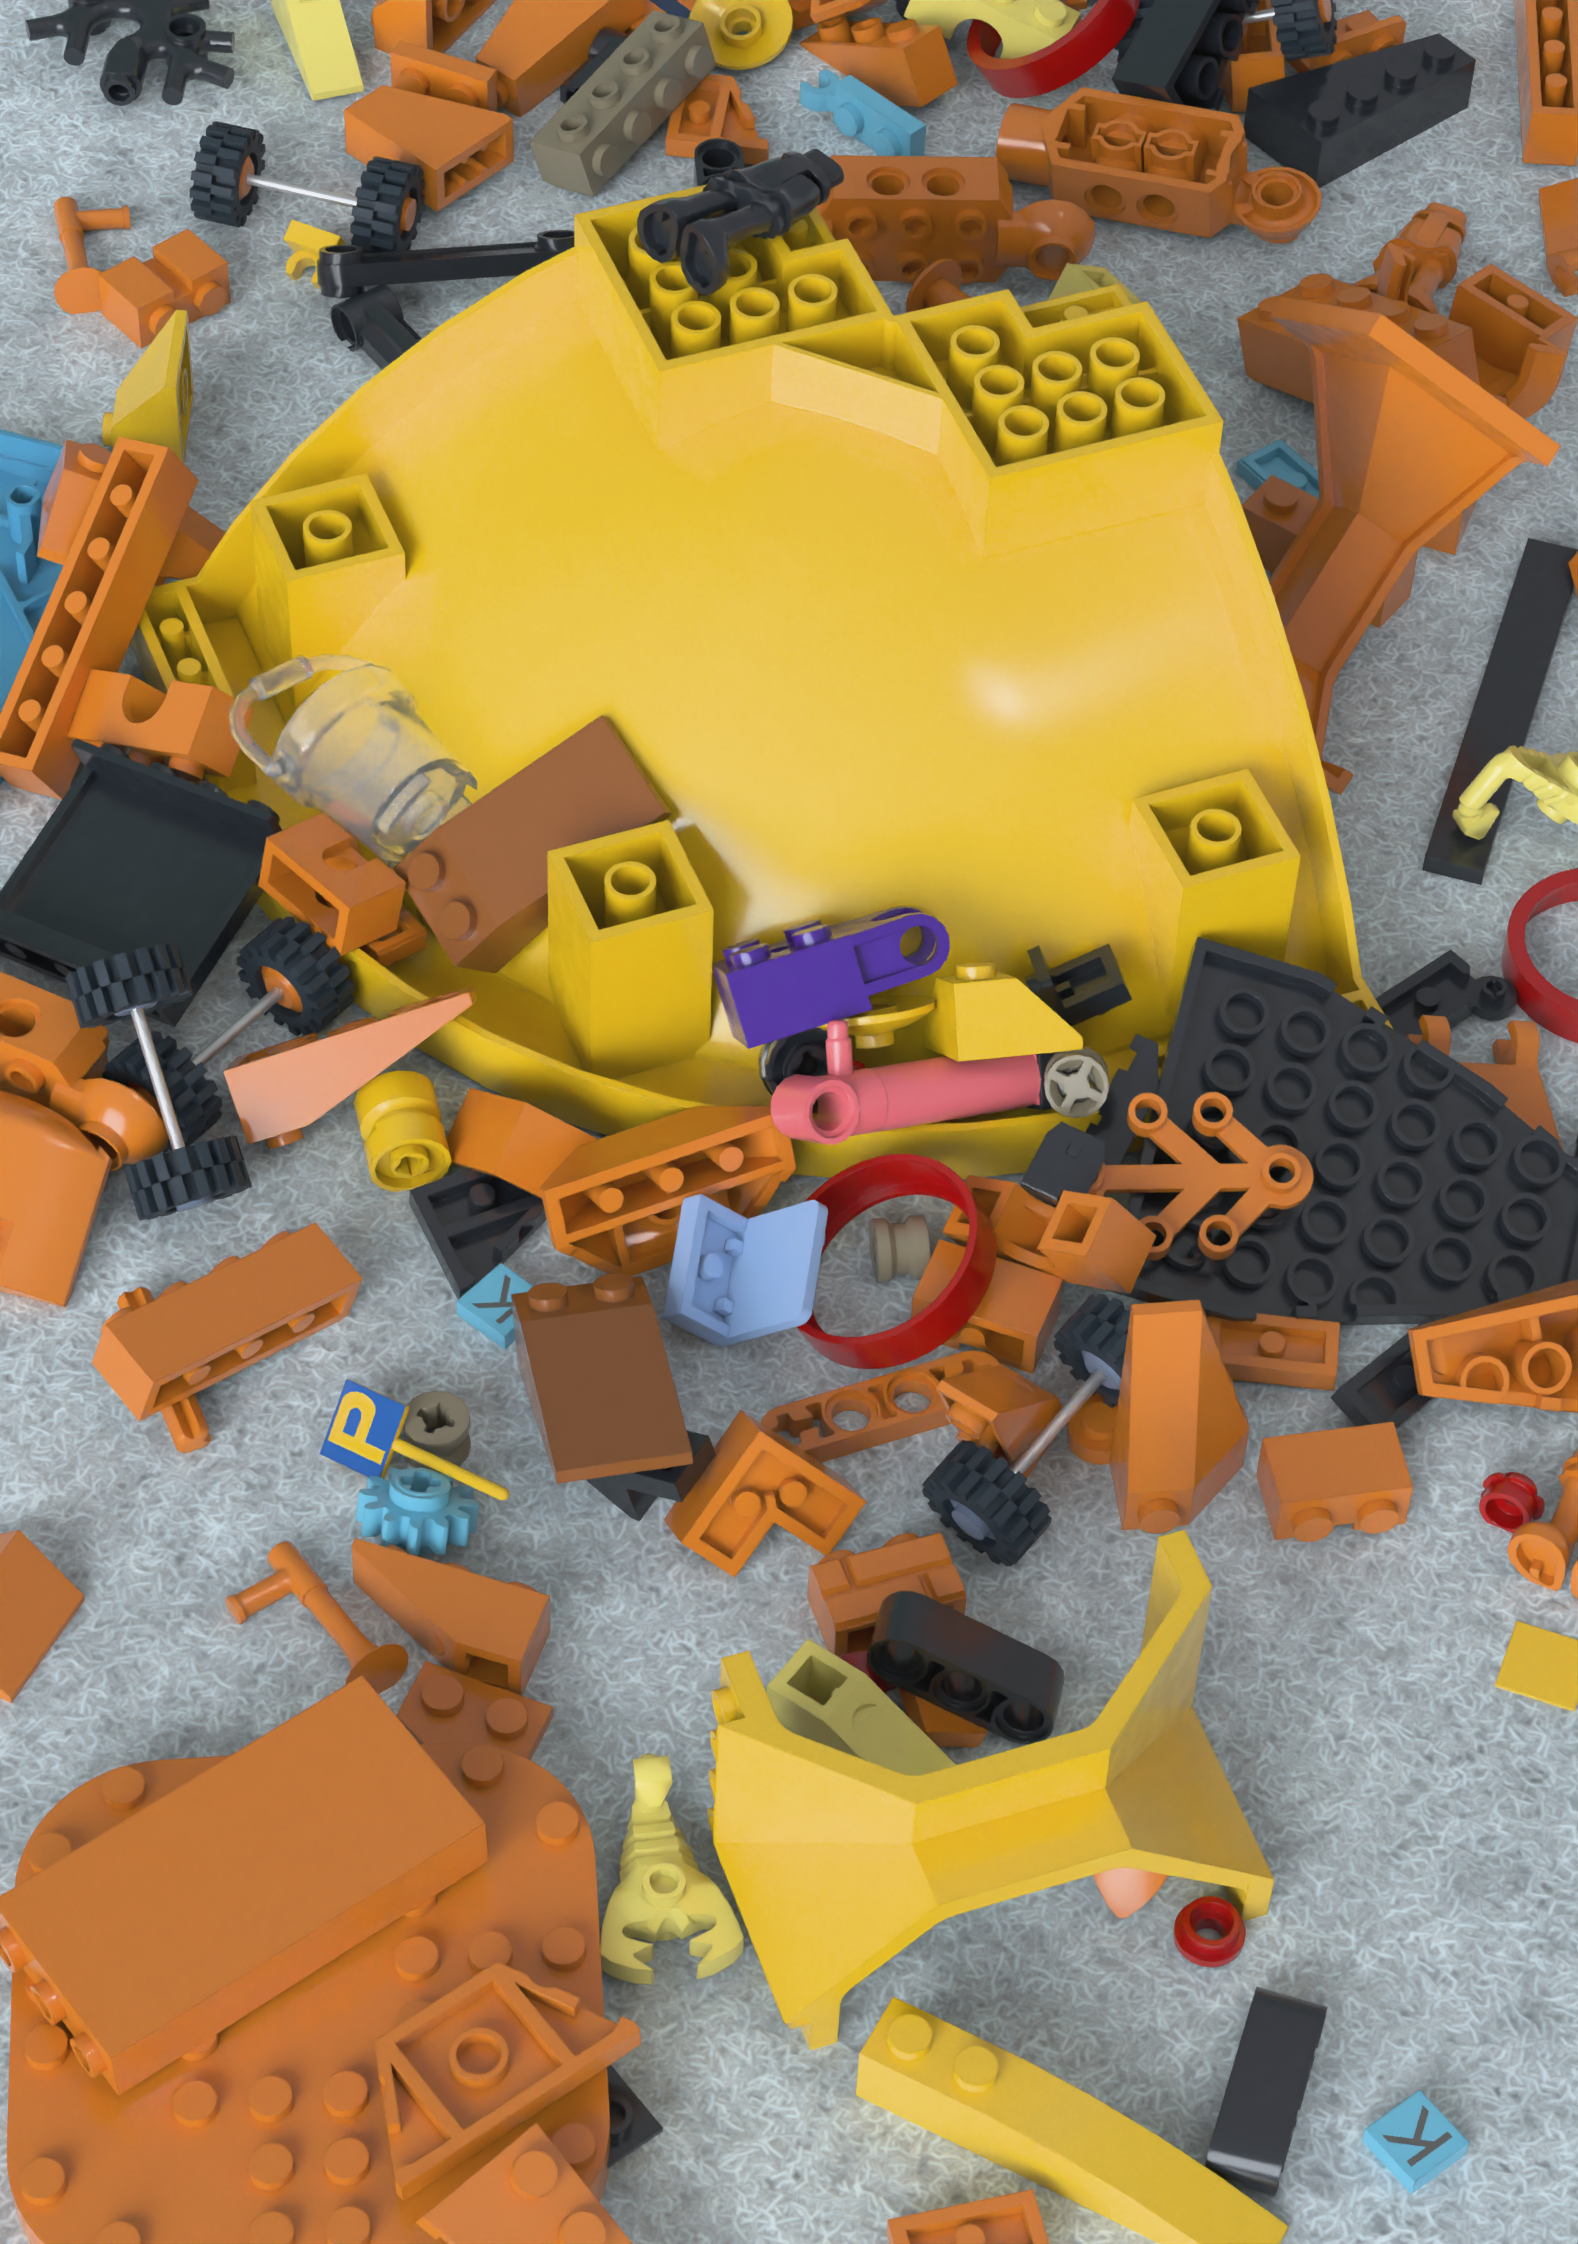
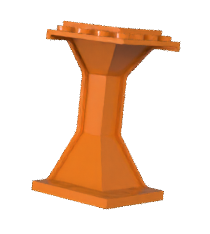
[1269,297,1561,795]

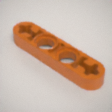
[761,1350,1001,1463]

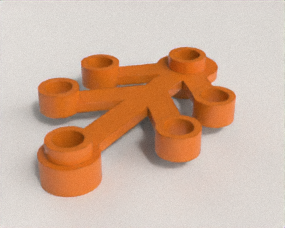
[1059,1092,1313,1261]

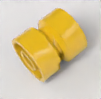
[354,1070,452,1192]

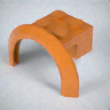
[1377,242,1578,419]

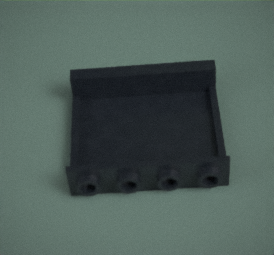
[0,739,282,1027]

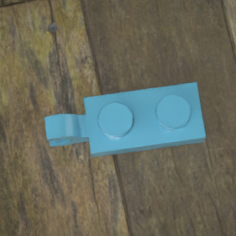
[799,69,926,156]

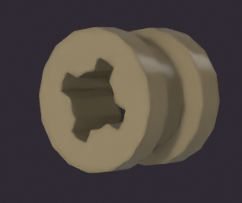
[1044,1046,1109,1118]
[869,1214,931,1283]
[403,1391,471,1473]

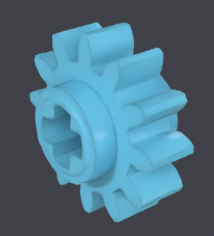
[356,1467,479,1556]

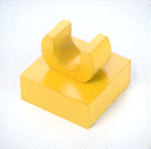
[283,219,346,290]

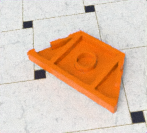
[374,1961,641,2202]

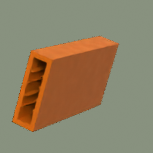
[0,1675,488,2096]

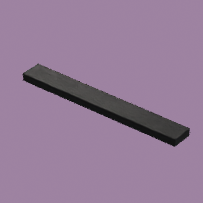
[1422,538,1578,885]

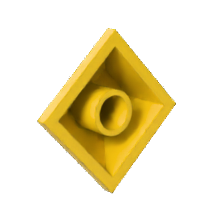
[102,310,194,463]
[923,962,1083,1062]

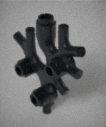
[25,0,235,106]

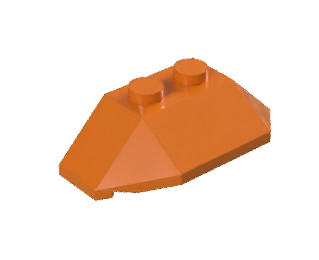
[540,1106,797,1276]

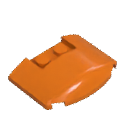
[0,1090,113,1308]

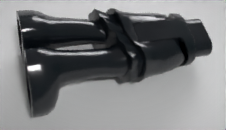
[637,149,844,295]

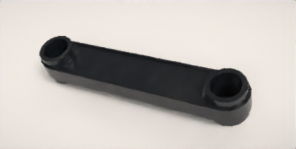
[317,230,574,298]

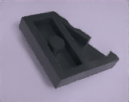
[409,1169,547,1299]

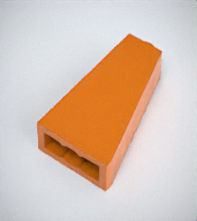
[476,0,647,117]

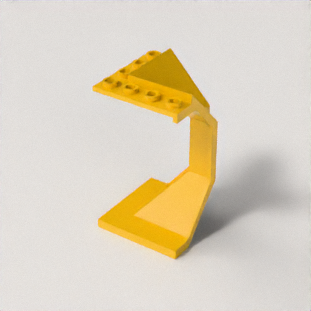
[707,1529,1274,2050]

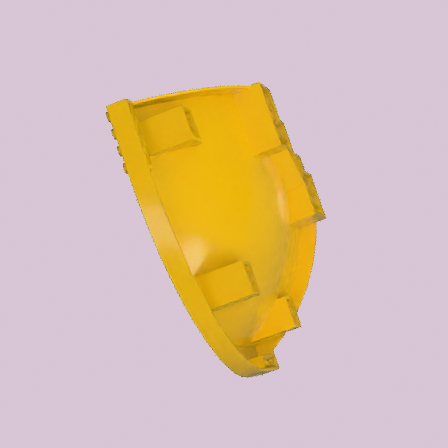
[131,184,1393,1180]

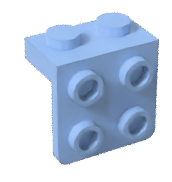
[663,1194,828,1346]

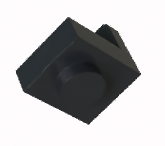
[1024,944,1132,1027]

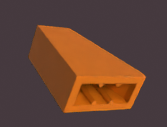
[344,85,514,212]

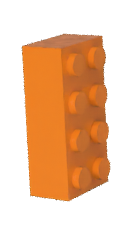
[1237,273,1479,403]

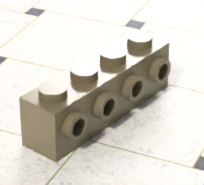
[529,10,716,197]

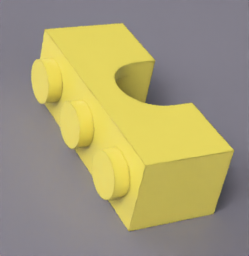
[904,0,1081,59]

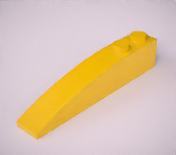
[856,1996,1288,2244]

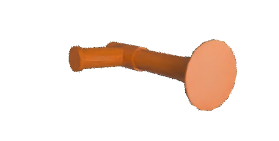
[53,196,130,314]
[225,1541,409,1694]

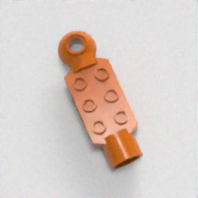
[996,87,1322,244]
[816,155,1096,284]
[0,971,169,1171]

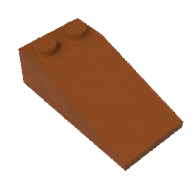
[393,715,671,974]
[511,1273,693,1484]

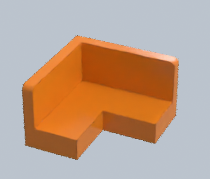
[447,1088,598,1199]
[664,1410,867,1578]

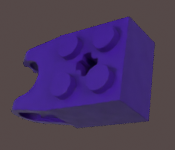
[712,906,950,1049]

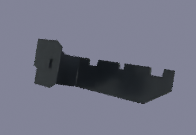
[1020,1034,1159,1207]

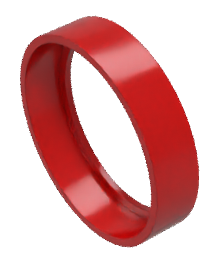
[966,0,1140,98]
[1502,868,1578,1043]
[797,1154,997,1369]

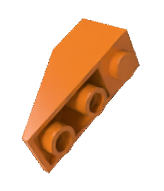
[800,16,958,107]
[936,1364,1063,1478]
[351,1538,550,1695]

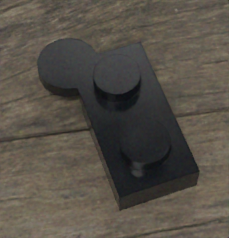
[1375,950,1518,1037]
[1330,1317,1437,1430]

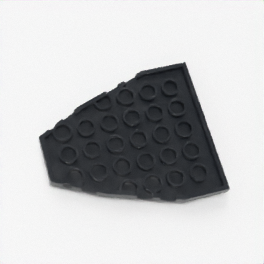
[1106,937,1578,1325]

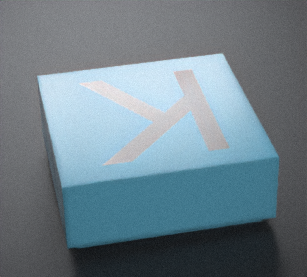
[456,1263,533,1349]
[1362,2090,1470,2194]

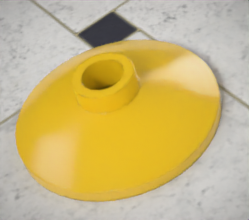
[689,0,793,70]
[817,995,936,1049]

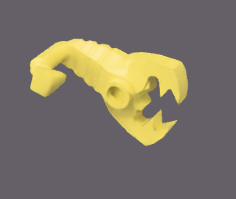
[1452,746,1578,840]
[600,1753,744,1985]

